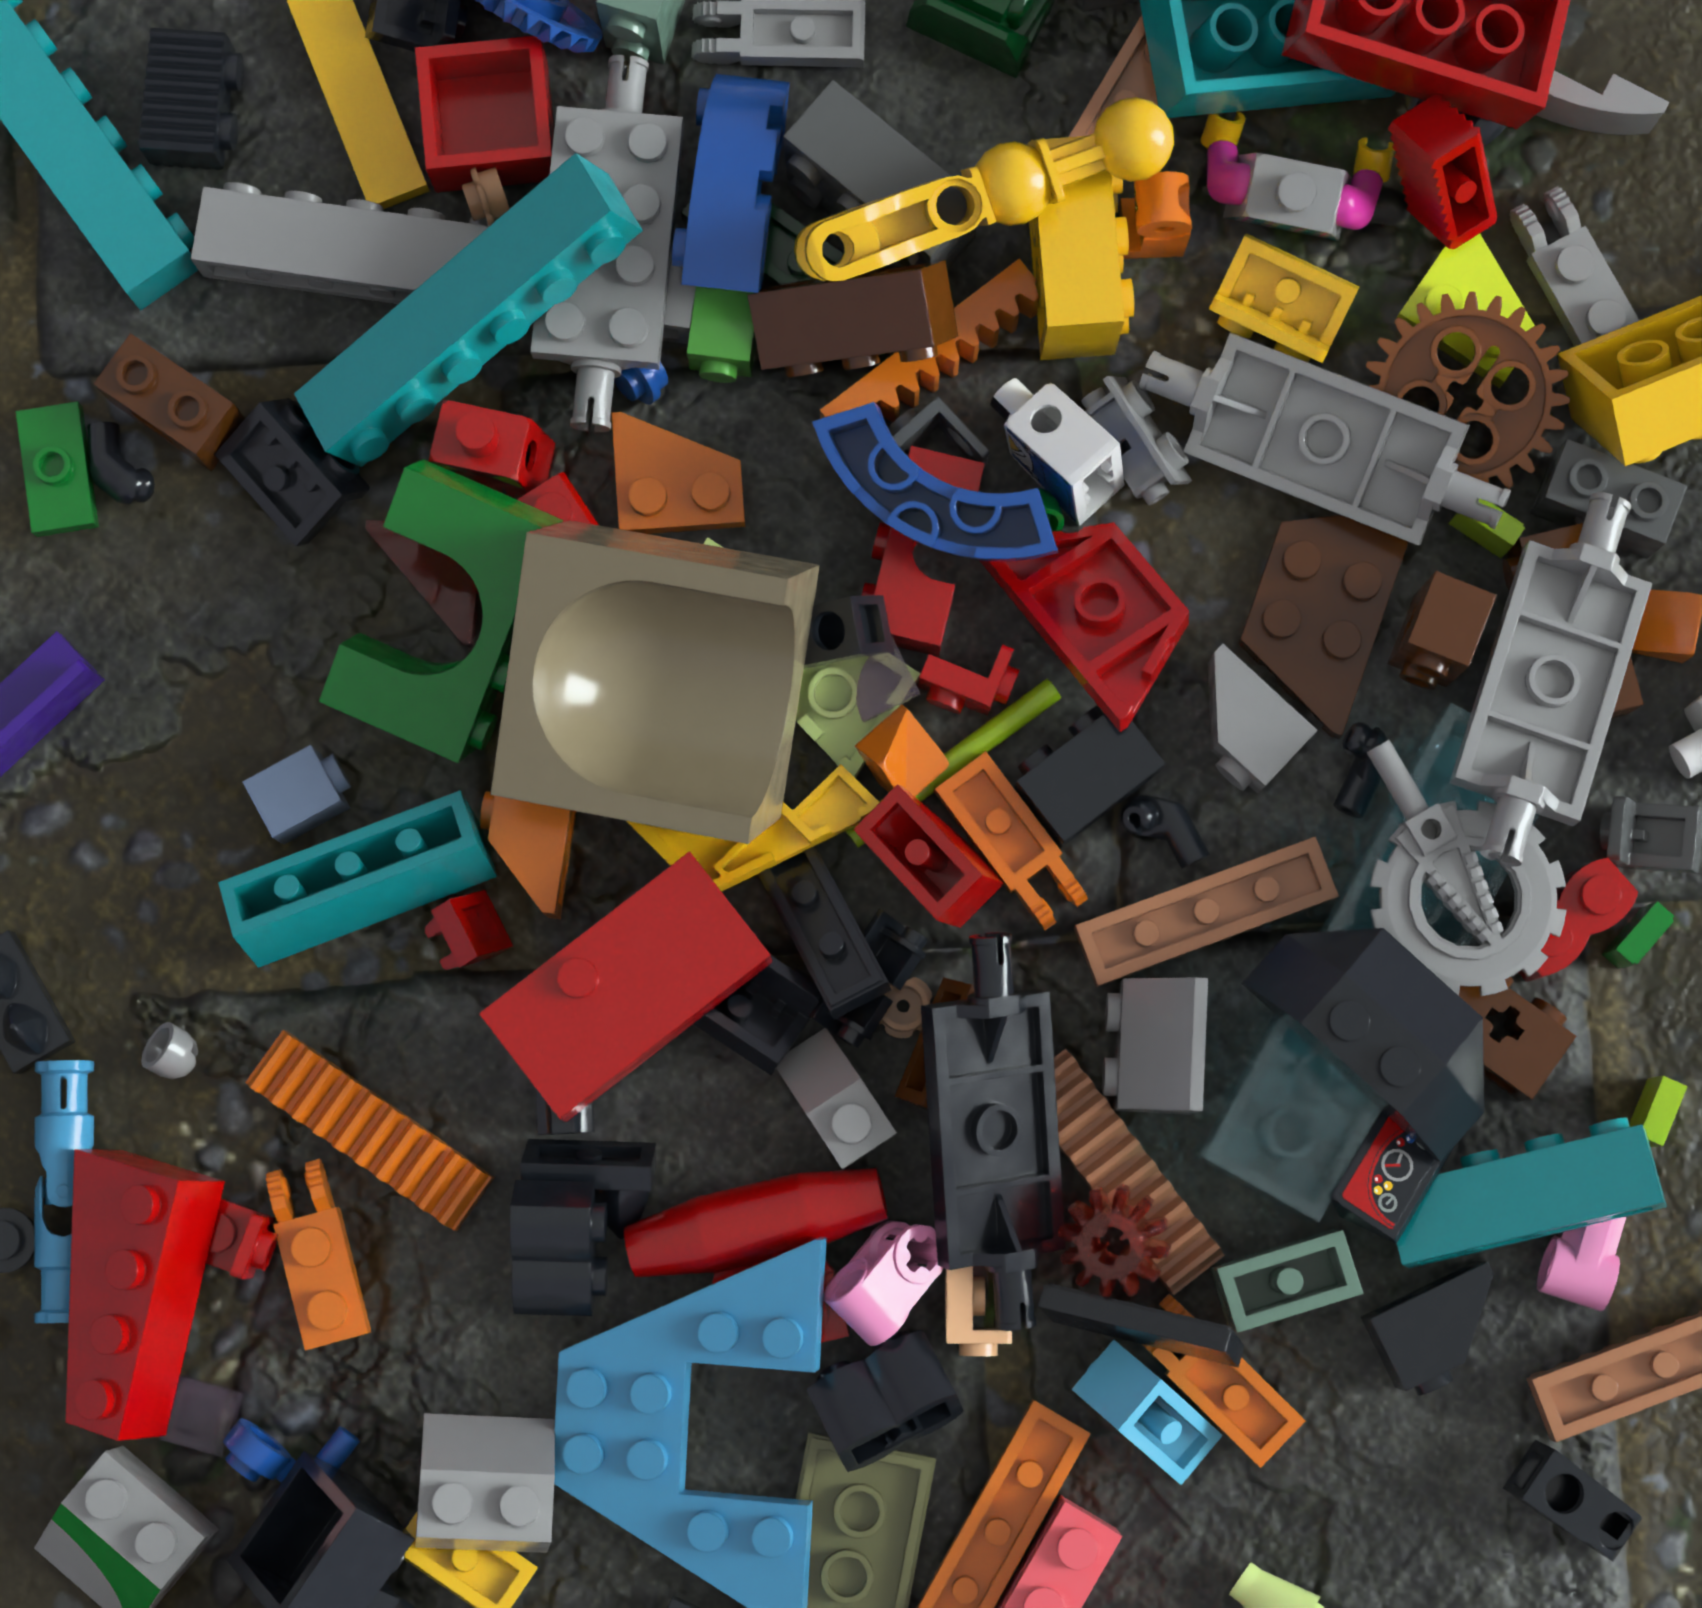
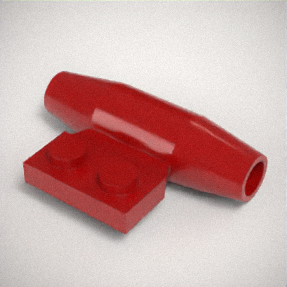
[624,1168,888,1366]

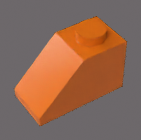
[480,791,577,920]

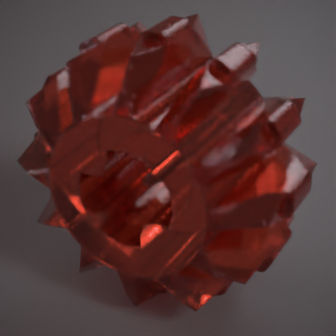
[1058,1184,1171,1297]

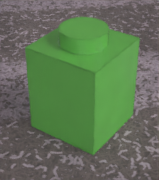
[687,286,756,383]

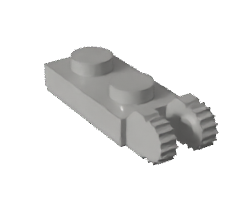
[691,0,865,67]
[1509,186,1639,347]

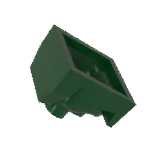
[906,0,1056,78]

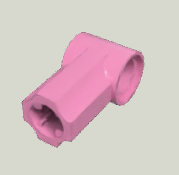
[1537,1217,1626,1312]

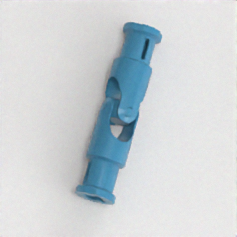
[34,1060,94,1323]

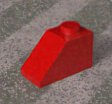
[853,784,1005,928]

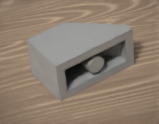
[1207,644,1317,794]
[777,1028,897,1170]

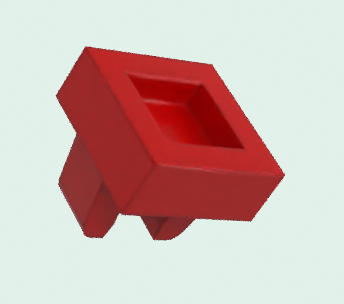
[425,890,513,970]

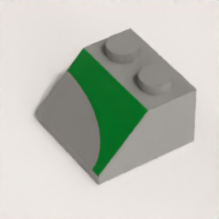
[34,1446,220,1608]

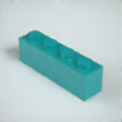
[218,790,498,968]
[1397,1117,1667,1269]

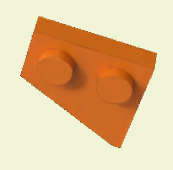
[611,412,746,534]

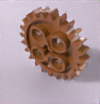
[1366,291,1570,488]

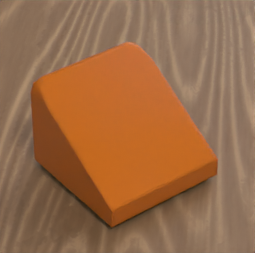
[1632,590,1702,663]

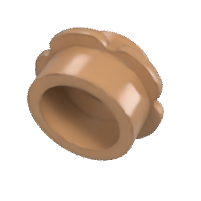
[461,167,510,226]
[879,977,932,1038]

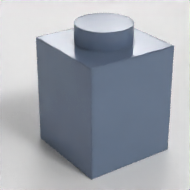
[243,745,351,845]

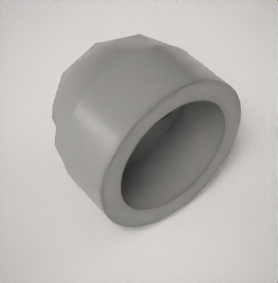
[141,1022,198,1079]

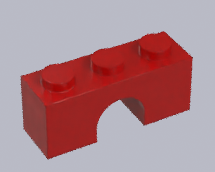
[861,446,985,657]

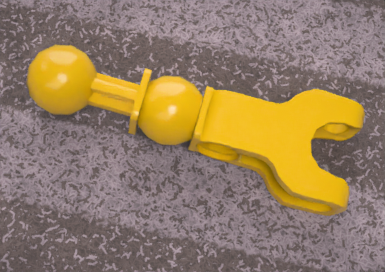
[794,97,1174,281]

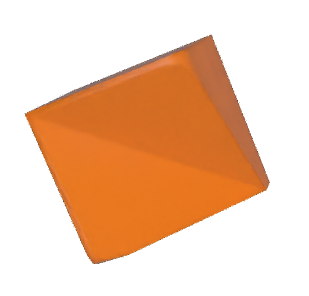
[855,704,949,797]

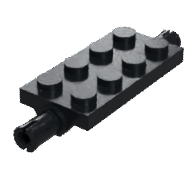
[921,932,1066,1331]

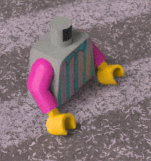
[1200,112,1395,241]

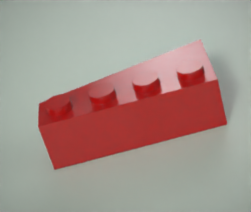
[66,1149,225,1441]

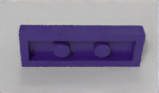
[0,631,105,777]

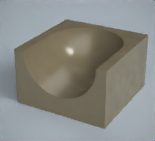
[491,520,820,844]

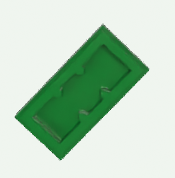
[16,401,99,537]

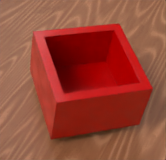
[415,36,554,193]

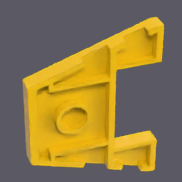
[626,764,880,892]

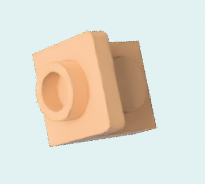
[945,1266,1012,1356]

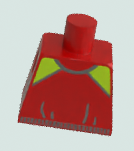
[428,400,556,499]

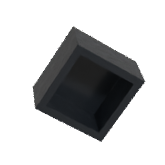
[227,1450,415,1608]

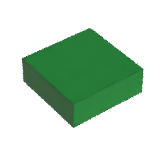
[1601,901,1674,969]

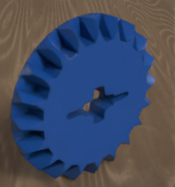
[475,0,603,53]

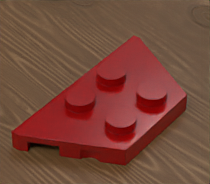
[979,522,1189,732]

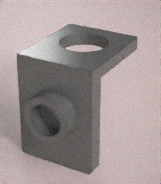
[889,396,989,466]

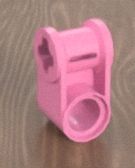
[823,1220,944,1346]

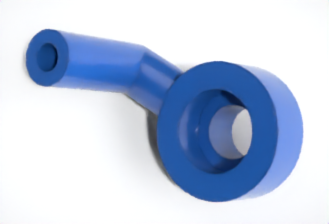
[223,1418,360,1483]

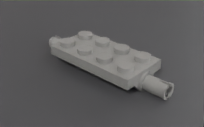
[530,55,684,432]
[1139,333,1511,545]
[1449,492,1652,867]

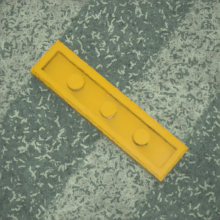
[287,0,429,209]

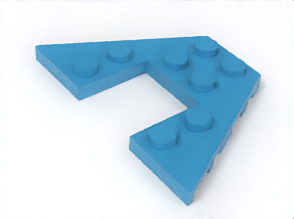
[554,1237,827,1608]

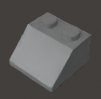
[1102,977,1208,1115]
[415,1413,555,1553]

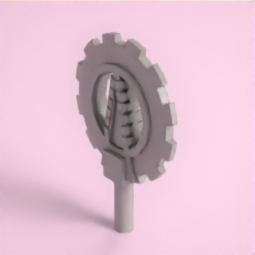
[1367,740,1566,996]

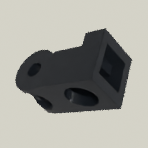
[804,595,894,669]
[1503,1440,1642,1562]

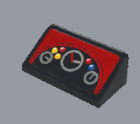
[1331,1111,1454,1244]

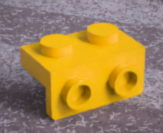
[1209,233,1359,363]

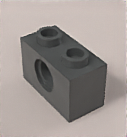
[1530,439,1688,559]

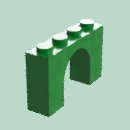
[319,459,563,763]

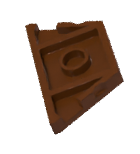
[1238,515,1408,739]

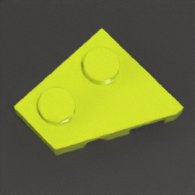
[1395,234,1535,388]

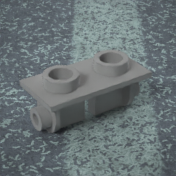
[1081,376,1192,506]

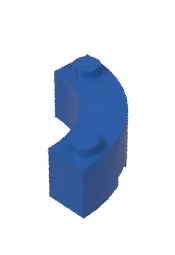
[672,74,790,293]
[812,402,1059,561]

